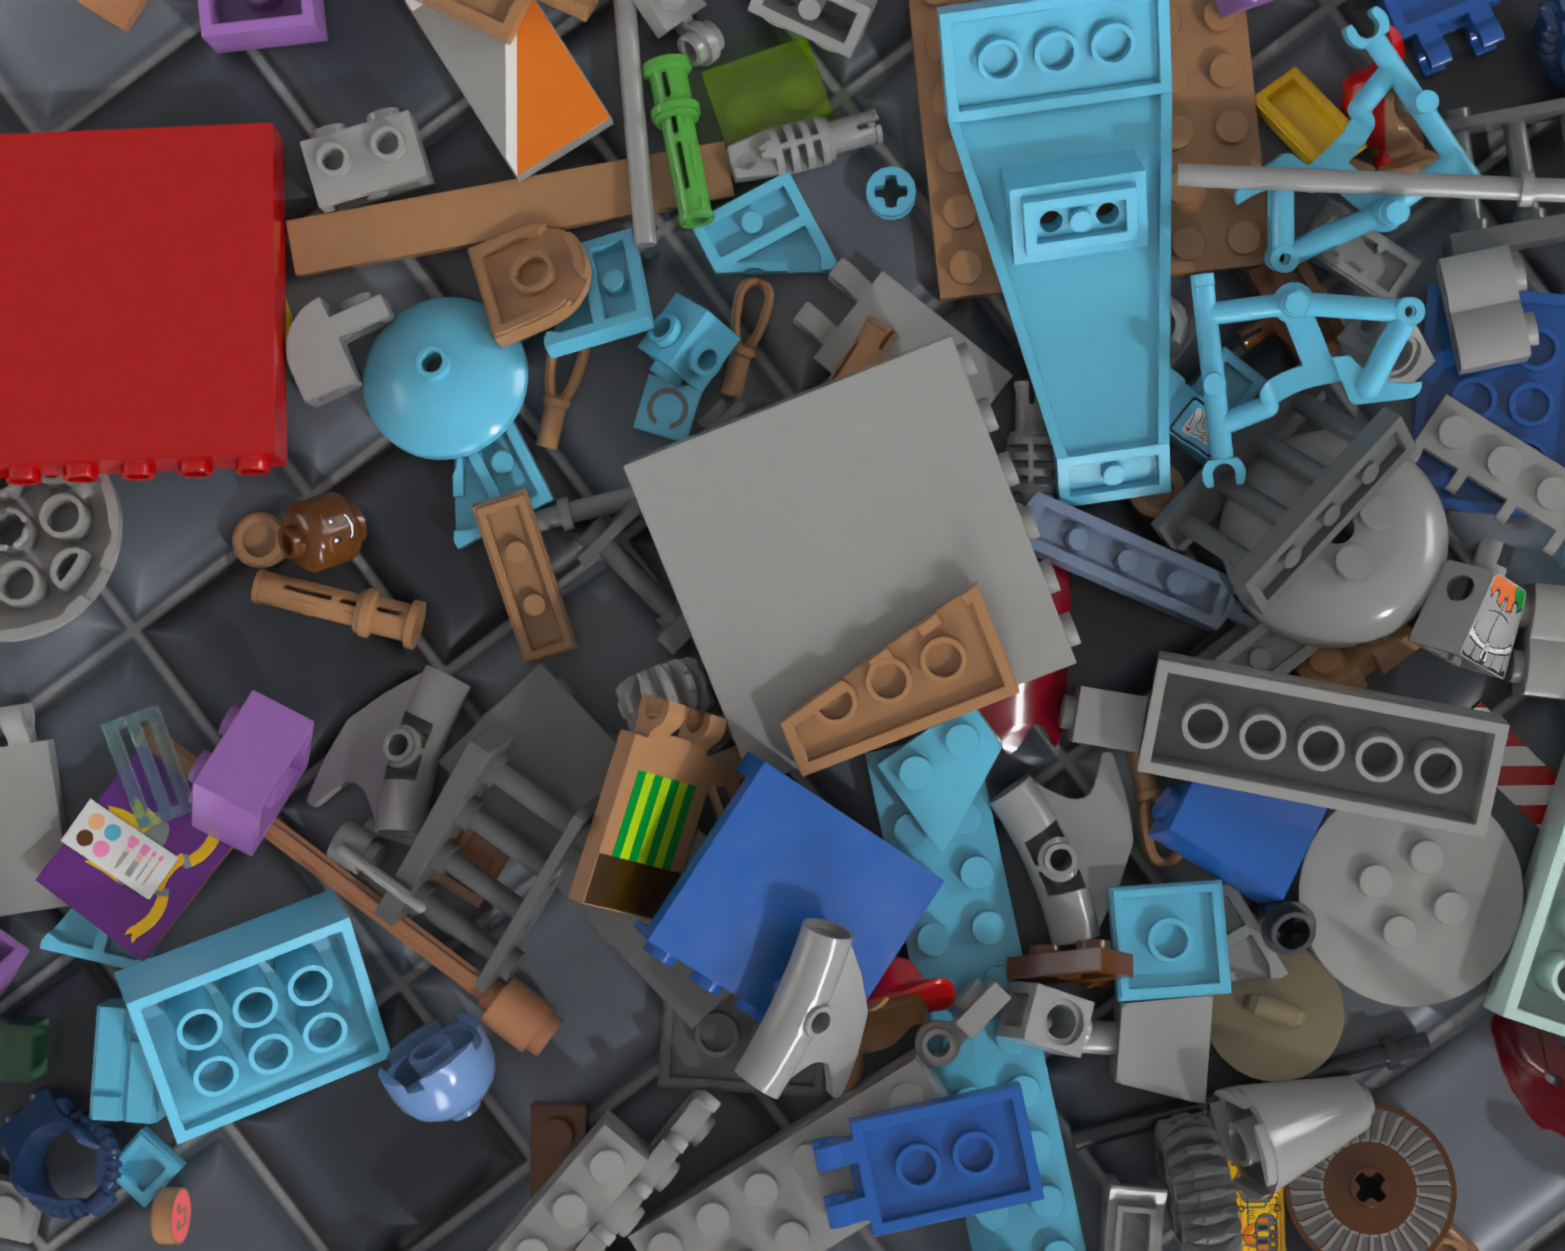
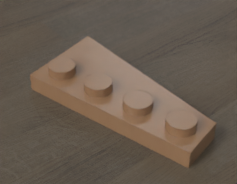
[780,581,1020,777]

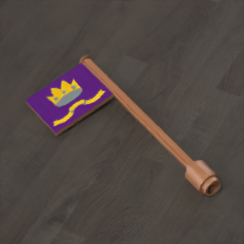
[35,722,564,1057]

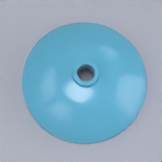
[363,297,528,460]

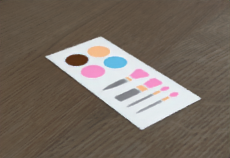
[61,799,179,900]

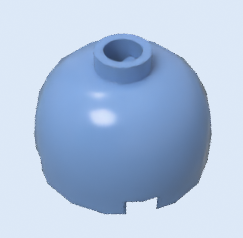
[378,1012,496,1122]

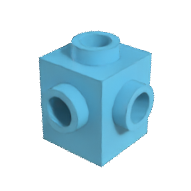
[637,292,741,393]

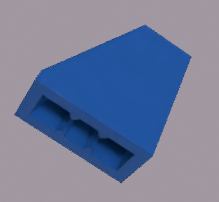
[1148,781,1328,904]

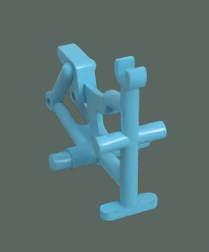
[1233,6,1481,273]
[1190,272,1426,488]

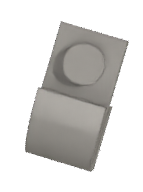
[286,292,396,408]

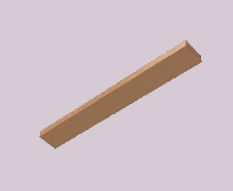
[286,141,735,278]

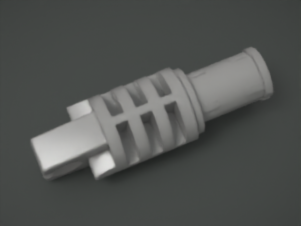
[726,108,883,183]
[1006,380,1056,504]

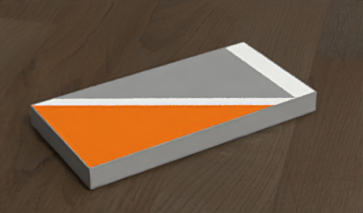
[403,0,614,183]

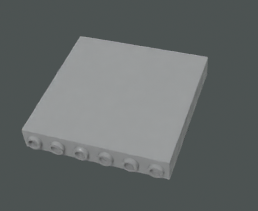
[623,334,1081,774]

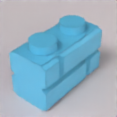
[89,998,166,1124]

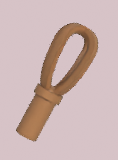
[720,277,774,398]
[535,348,590,450]
[1126,751,1184,867]

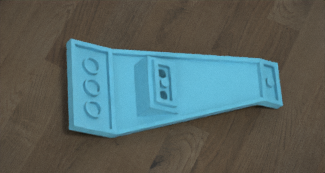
[936,0,1172,506]

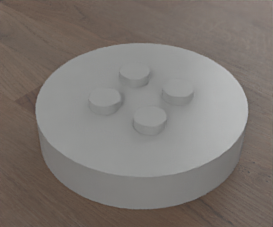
[1289,808,1524,1007]

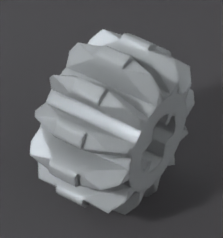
[615,657,715,733]

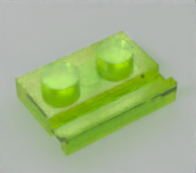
[701,37,833,149]

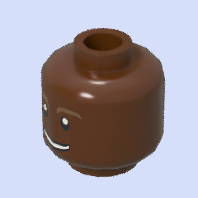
[278,492,367,573]

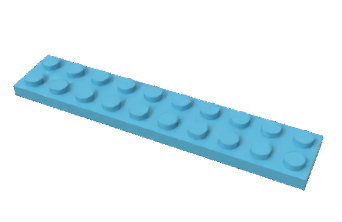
[864,744,1086,1251]

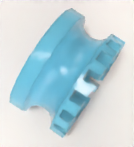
[866,166,916,221]

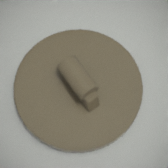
[1210,950,1345,1082]

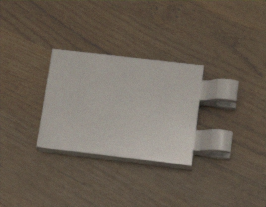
[793,257,1013,404]
[0,702,69,916]

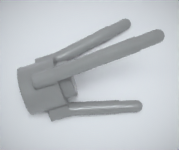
[327,817,462,920]

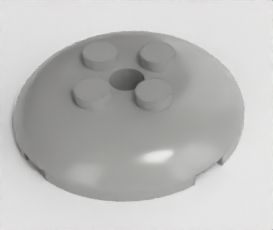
[1219,430,1449,648]
[0,474,123,642]

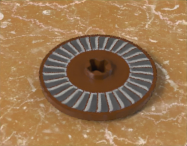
[1284,1103,1457,1251]

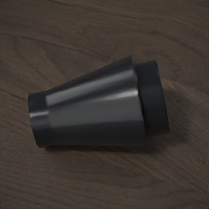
[1252,896,1316,955]

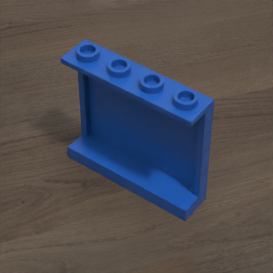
[633,751,944,1023]

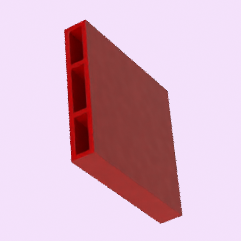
[0,123,287,486]

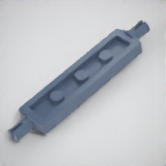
[1015,491,1260,632]

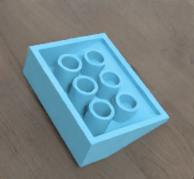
[114,889,391,1145]

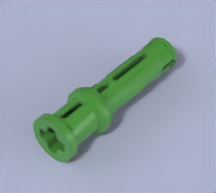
[642,54,715,229]

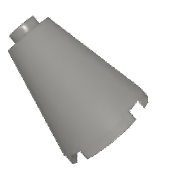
[1209,1075,1375,1200]

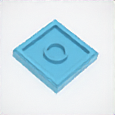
[1107,879,1232,1001]

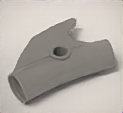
[307,665,471,838]
[989,751,1133,946]
[733,918,868,1099]

